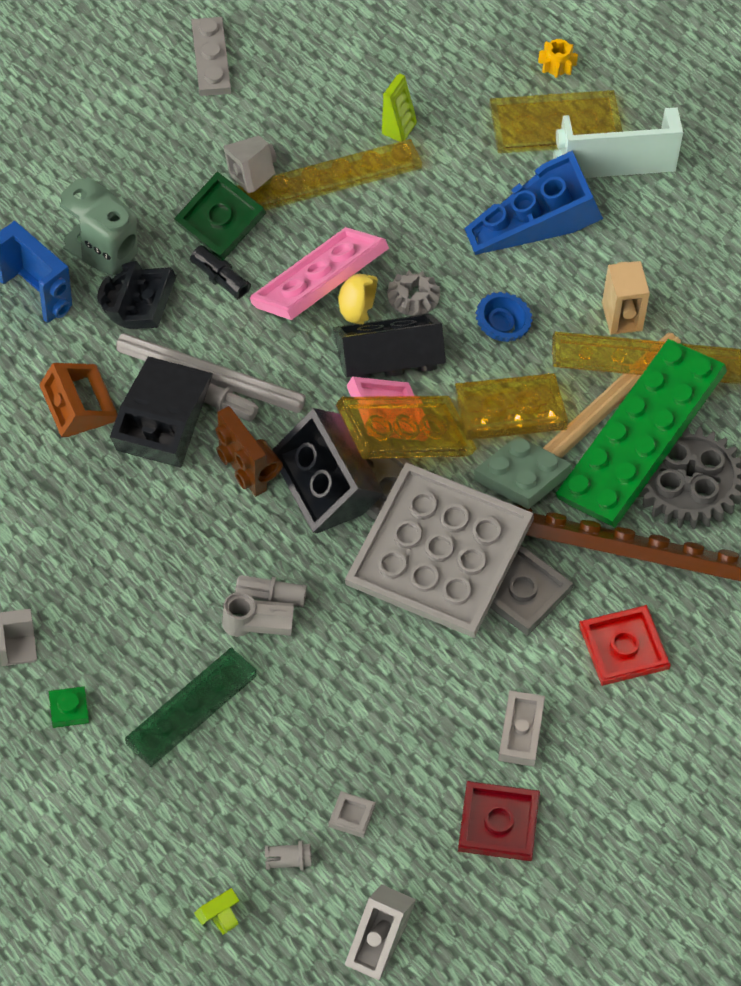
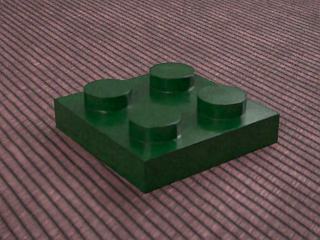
[174,171,266,260]

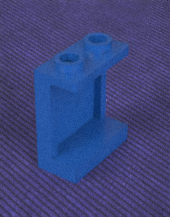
[0,221,72,323]

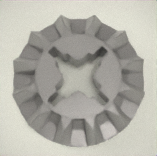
[387,270,440,316]

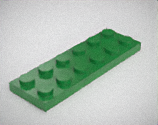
[556,339,727,528]

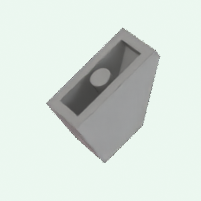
[223,136,277,193]
[345,884,416,980]

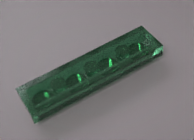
[125,647,257,767]

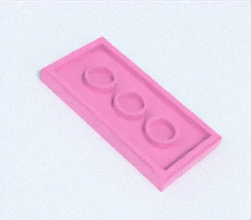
[249,227,389,320]

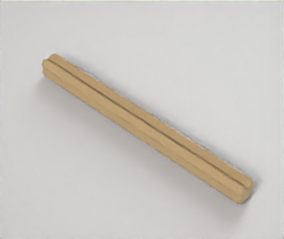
[543,333,681,458]

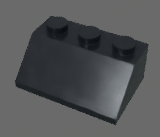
[333,314,446,378]
[272,408,385,533]

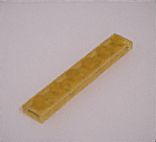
[235,139,422,210]

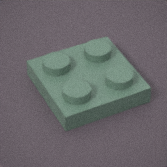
[474,435,572,510]

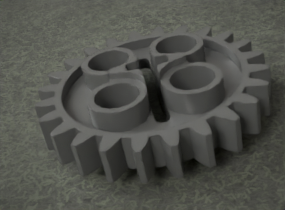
[638,427,741,529]

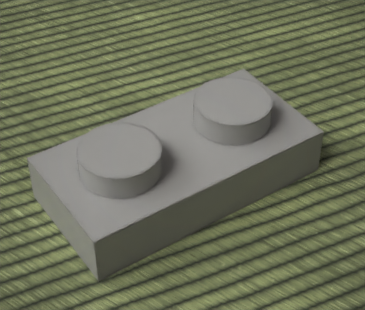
[498,690,545,767]

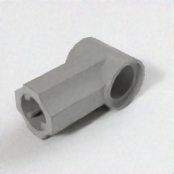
[222,592,294,637]

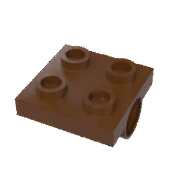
[215,406,283,497]

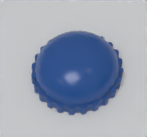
[475,292,533,342]

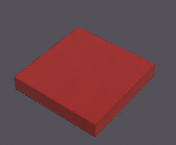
[579,605,670,686]

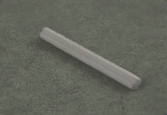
[116,333,305,413]

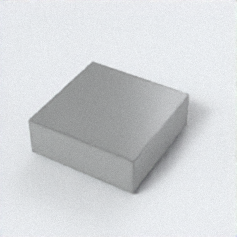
[328,791,376,838]

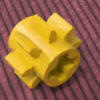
[538,39,578,78]

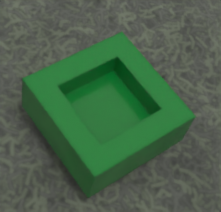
[48,686,89,728]

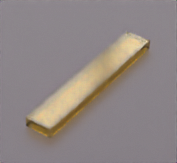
[552,331,741,384]

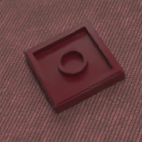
[458,781,540,861]

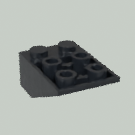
[110,356,213,468]

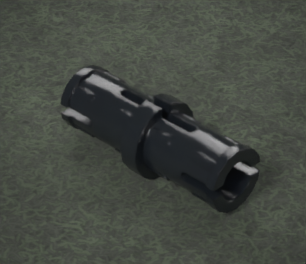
[190,245,251,300]

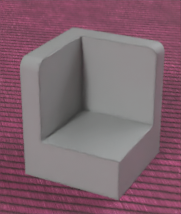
[0,609,37,666]

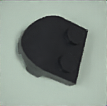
[97,261,177,329]

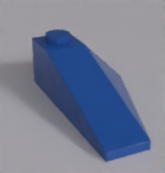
[464,150,603,255]

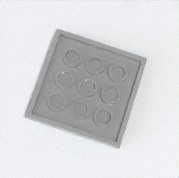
[345,462,534,638]

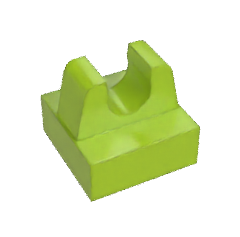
[194,888,239,935]

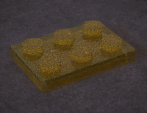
[455,373,568,440]

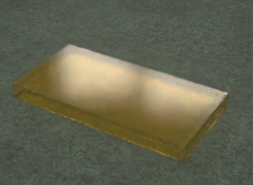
[489,90,623,153]
[335,396,477,459]

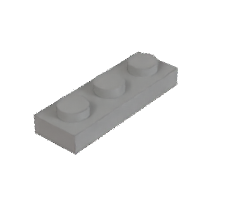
[191,17,231,96]

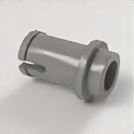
[265,841,312,871]

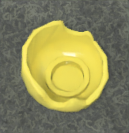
[338,274,378,325]

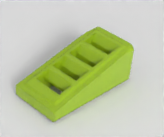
[382,73,417,142]

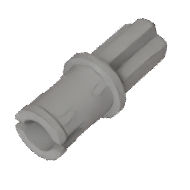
[204,383,259,422]
[235,575,307,608]

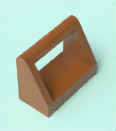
[39,363,118,437]

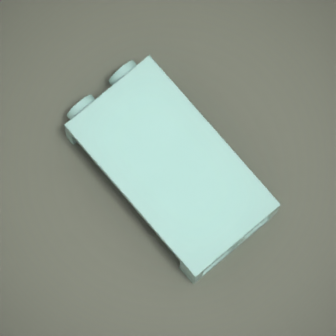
[553,107,683,178]

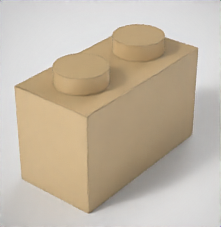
[602,261,650,335]

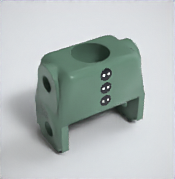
[60,177,138,276]

